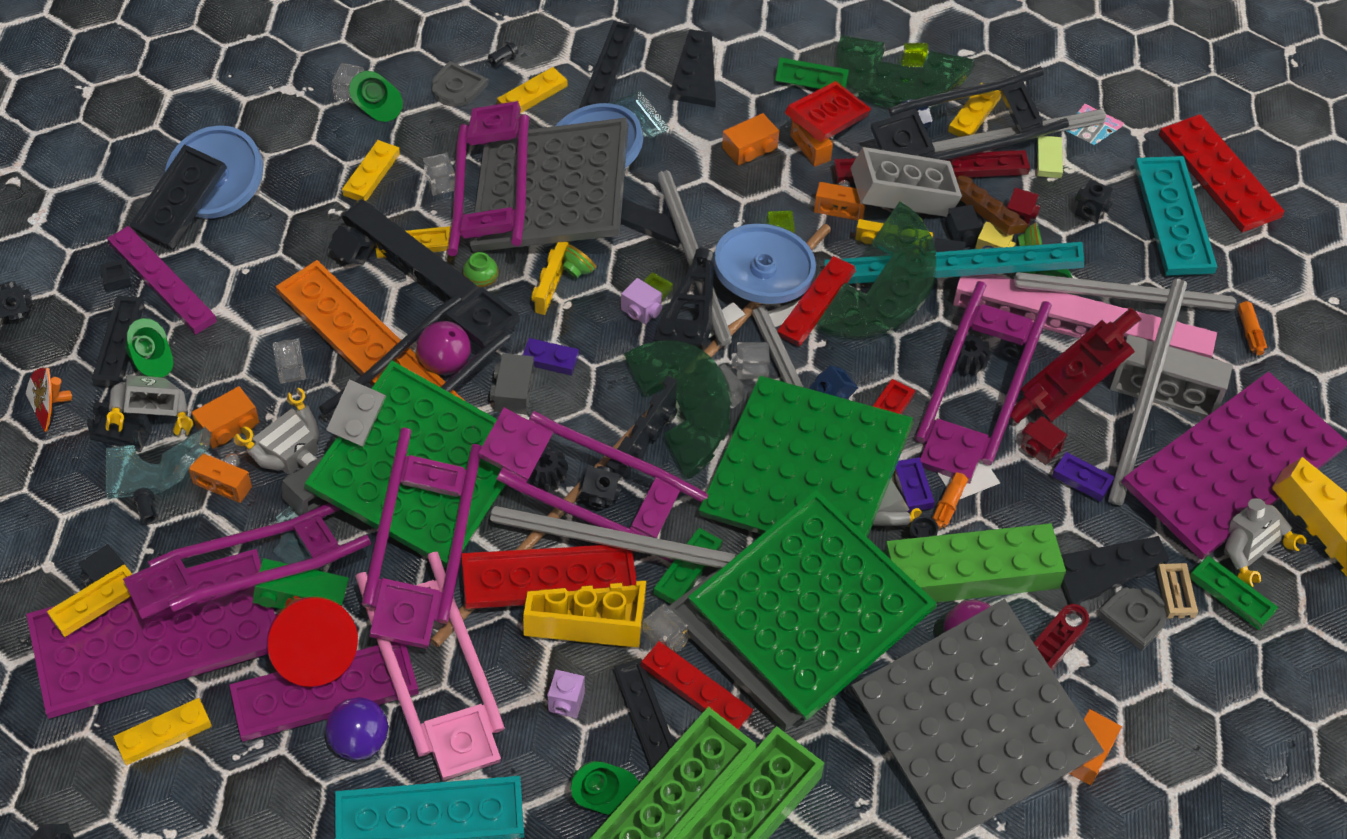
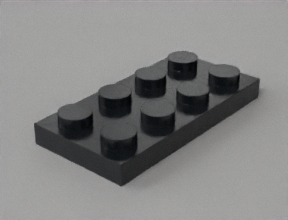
[130,144,227,249]

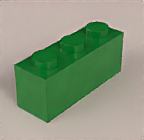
[252,558,349,609]

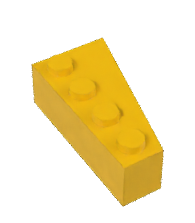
[1272,457,1347,576]
[523,581,646,648]

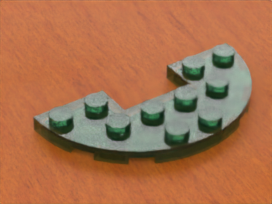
[837,35,975,108]
[817,201,937,338]
[624,340,732,479]

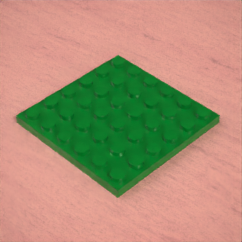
[304,360,506,569]
[699,376,913,537]
[688,490,937,721]

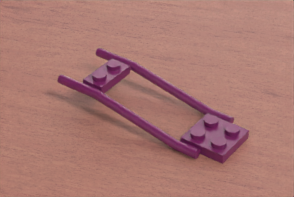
[447,101,530,256]
[915,281,1052,484]
[478,407,708,564]
[361,428,482,649]
[123,503,371,619]

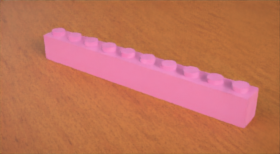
[953,274,1217,358]

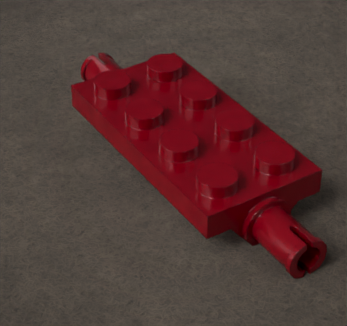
[1010,307,1142,424]

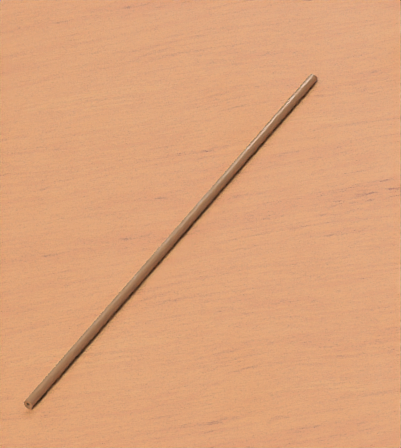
[430,224,831,647]

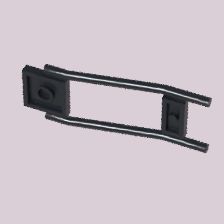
[870,66,1069,161]
[319,287,520,415]

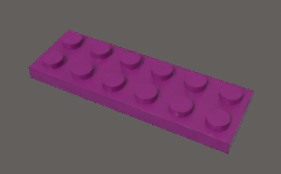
[230,642,419,742]

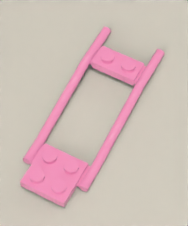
[355,552,505,781]

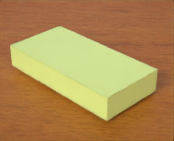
[1037,136,1063,178]

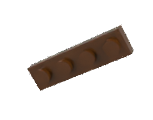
[956,176,1028,235]

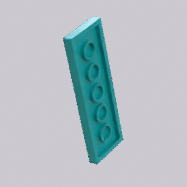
[1134,156,1217,276]
[335,776,524,839]

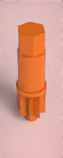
[1237,301,1268,356]
[932,472,968,530]

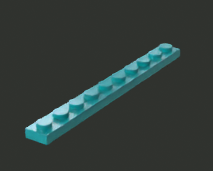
[825,242,1084,284]

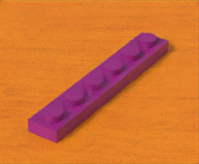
[107,226,217,335]

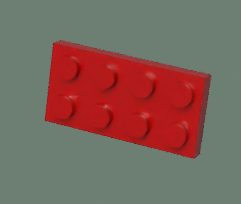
[784,81,872,142]

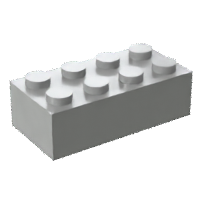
[851,147,962,217]
[1110,335,1233,418]

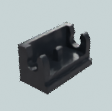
[87,401,152,452]

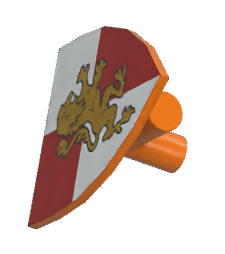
[26,367,72,432]

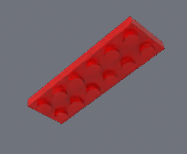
[1159,114,1285,233]
[461,545,637,609]

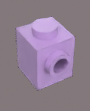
[621,278,662,325]
[548,670,585,718]

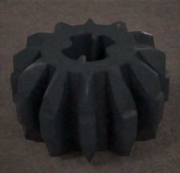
[946,331,991,376]
[526,446,568,492]

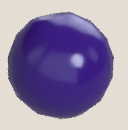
[325,697,389,761]

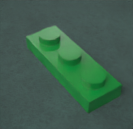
[775,57,849,89]
[654,528,723,604]
[1190,556,1279,630]

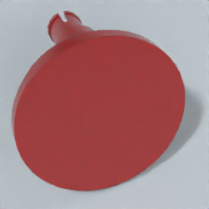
[267,596,358,687]

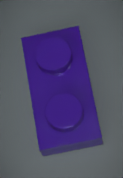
[522,338,579,376]
[1052,452,1115,502]
[894,457,935,512]

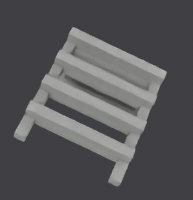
[326,379,386,447]

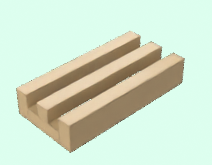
[1157,563,1198,619]

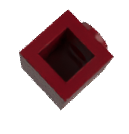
[1007,187,1040,229]
[1020,416,1067,465]

